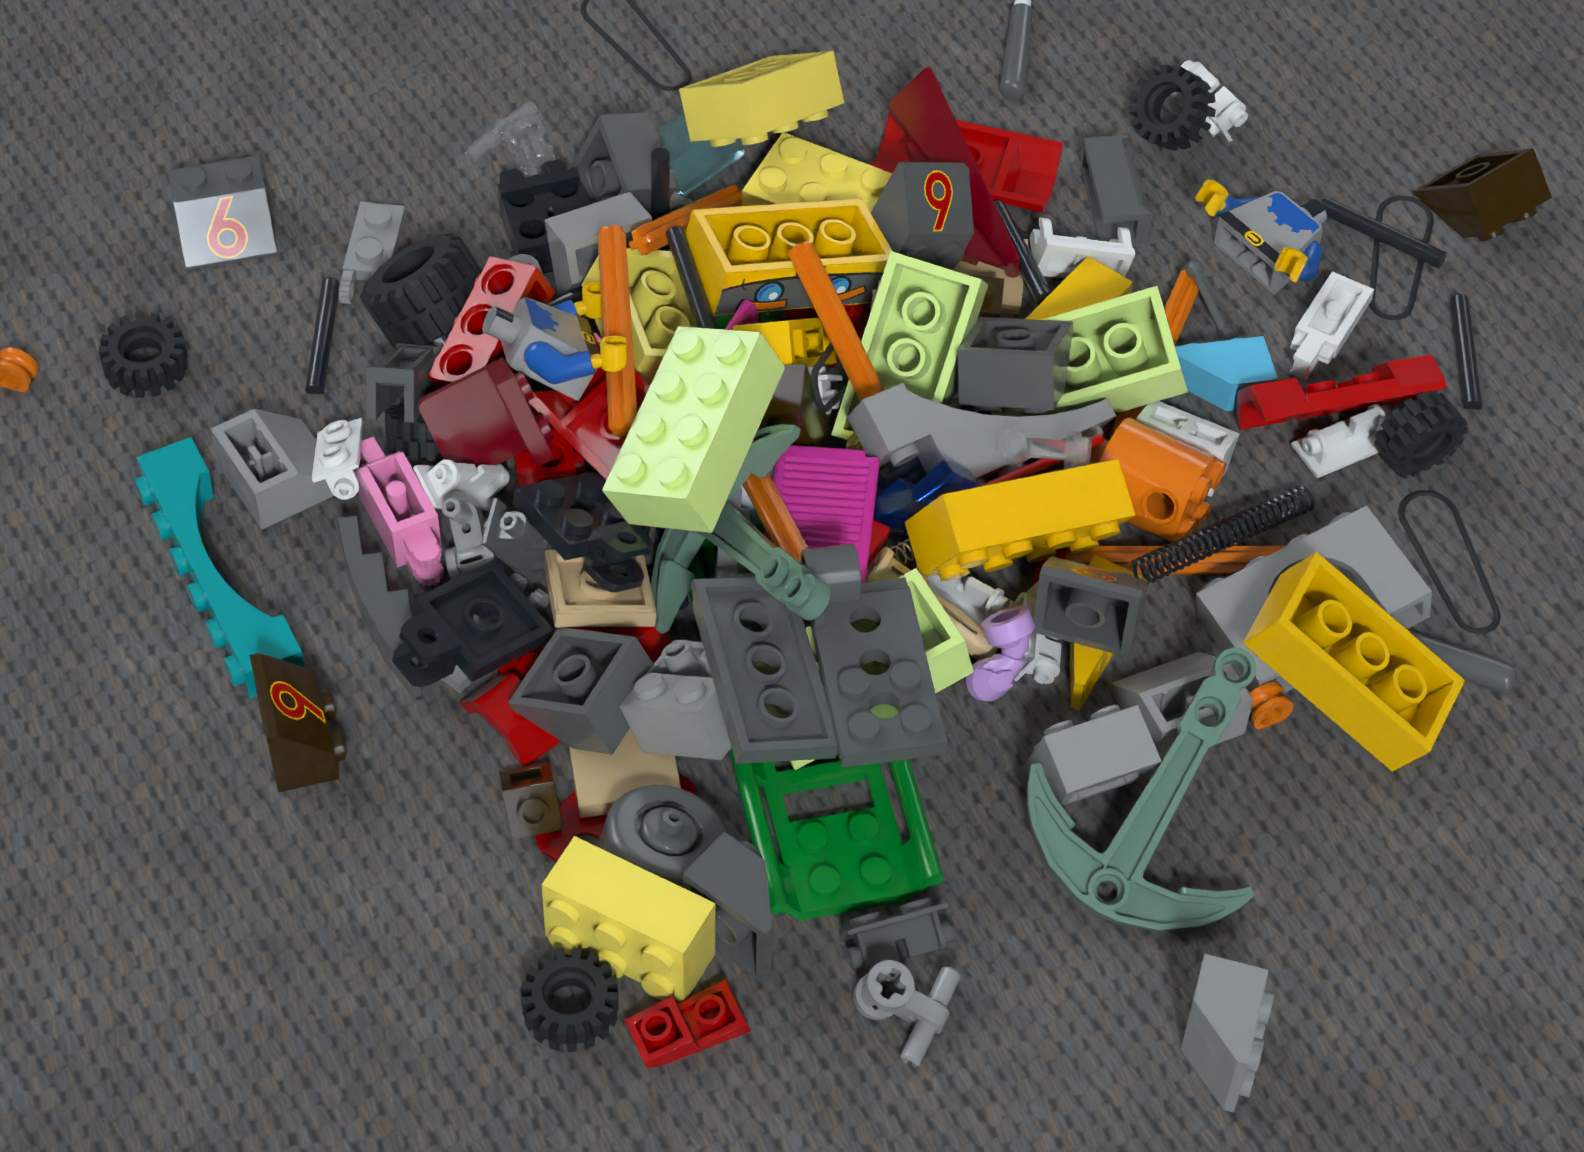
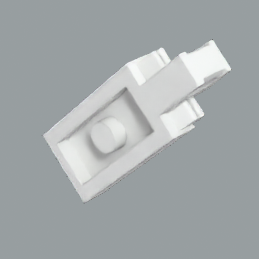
[1289,272,1374,381]

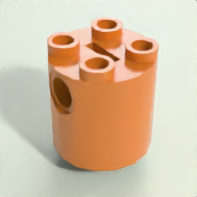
[1084,418,1227,545]

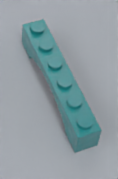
[133,437,304,699]

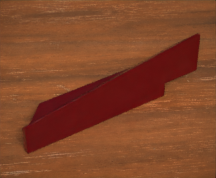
[888,66,1020,278]

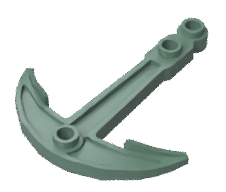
[650,424,831,634]
[1027,647,1256,932]

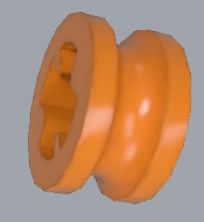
[0,347,39,392]
[1249,682,1294,730]

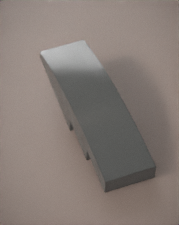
[337,516,422,697]

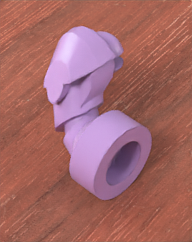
[966,605,1036,702]

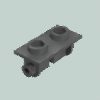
[482,498,555,583]
[839,898,954,972]

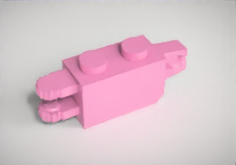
[355,436,444,587]

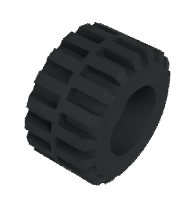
[360,233,482,348]

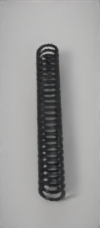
[1131,486,1315,584]

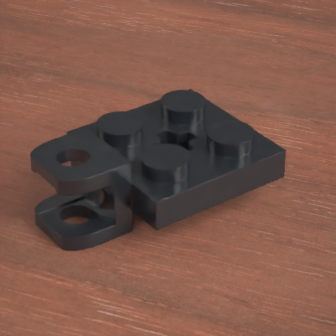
[512,471,653,593]
[392,560,554,687]

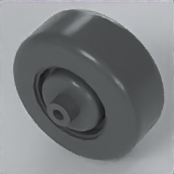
[599,785,728,888]

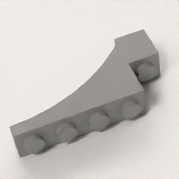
[847,383,1116,497]

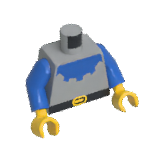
[1194,179,1327,294]
[482,281,627,401]

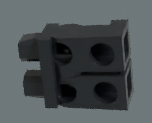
[497,159,591,274]

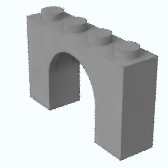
[1196,505,1432,693]

